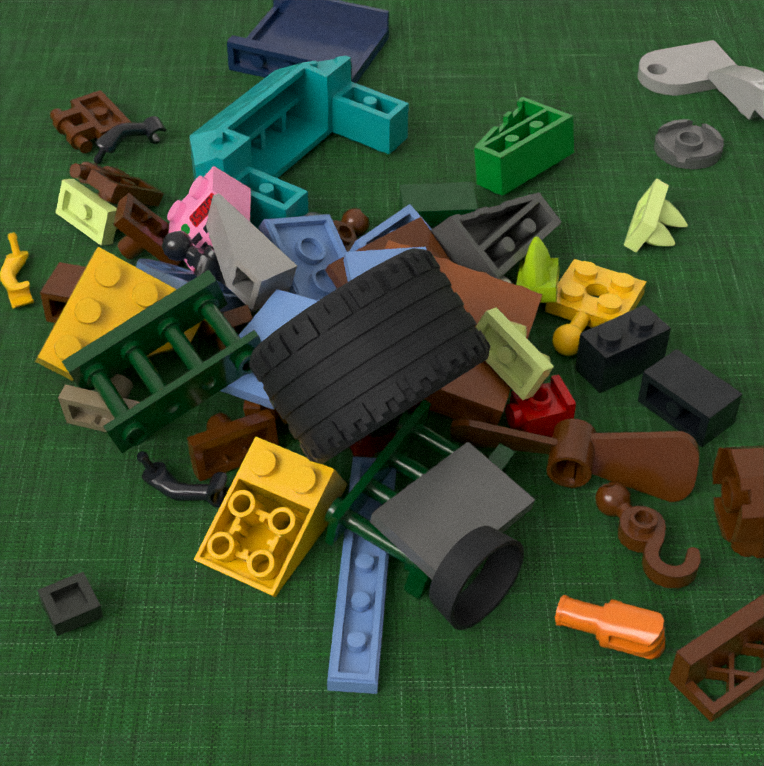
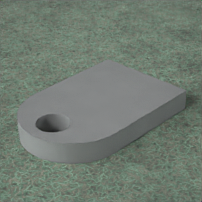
[637,40,738,96]

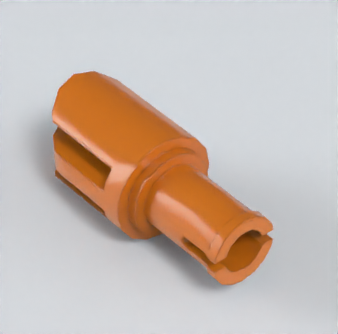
[555,595,665,660]

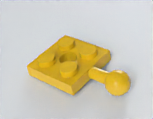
[545,259,646,356]

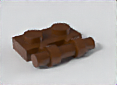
[50,90,132,153]
[70,162,164,206]

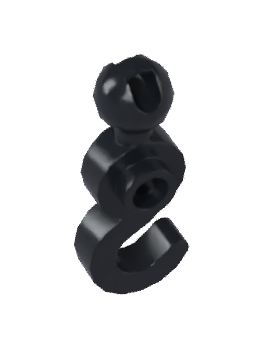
[162,231,228,288]

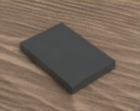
[370,442,535,579]

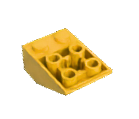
[194,436,347,597]

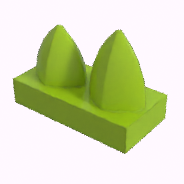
[516,236,560,303]

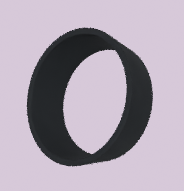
[429,526,524,630]

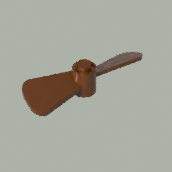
[450,419,700,502]

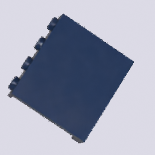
[227,0,389,83]

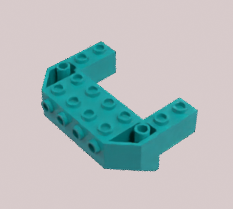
[190,56,409,231]

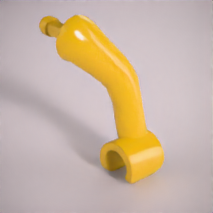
[0,232,34,308]

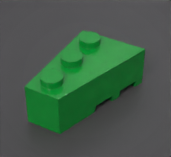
[474,96,574,196]

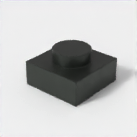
[38,572,103,636]

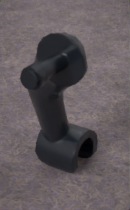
[93,116,166,164]
[137,451,230,508]

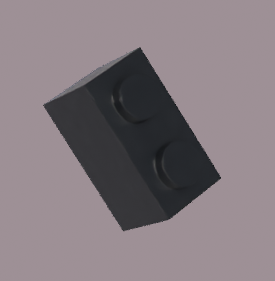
[575,305,671,393]
[638,349,742,447]

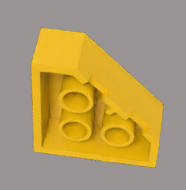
[35,247,202,381]

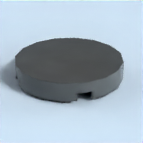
[654,119,724,170]

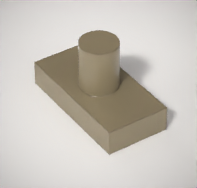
[58,374,146,442]

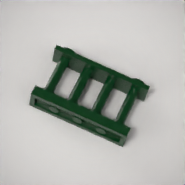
[62,270,261,453]
[324,399,515,599]

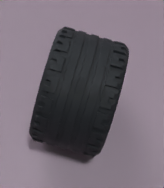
[249,248,490,464]

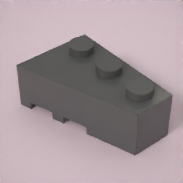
[431,192,562,279]

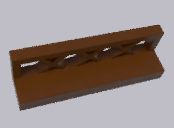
[669,594,764,722]

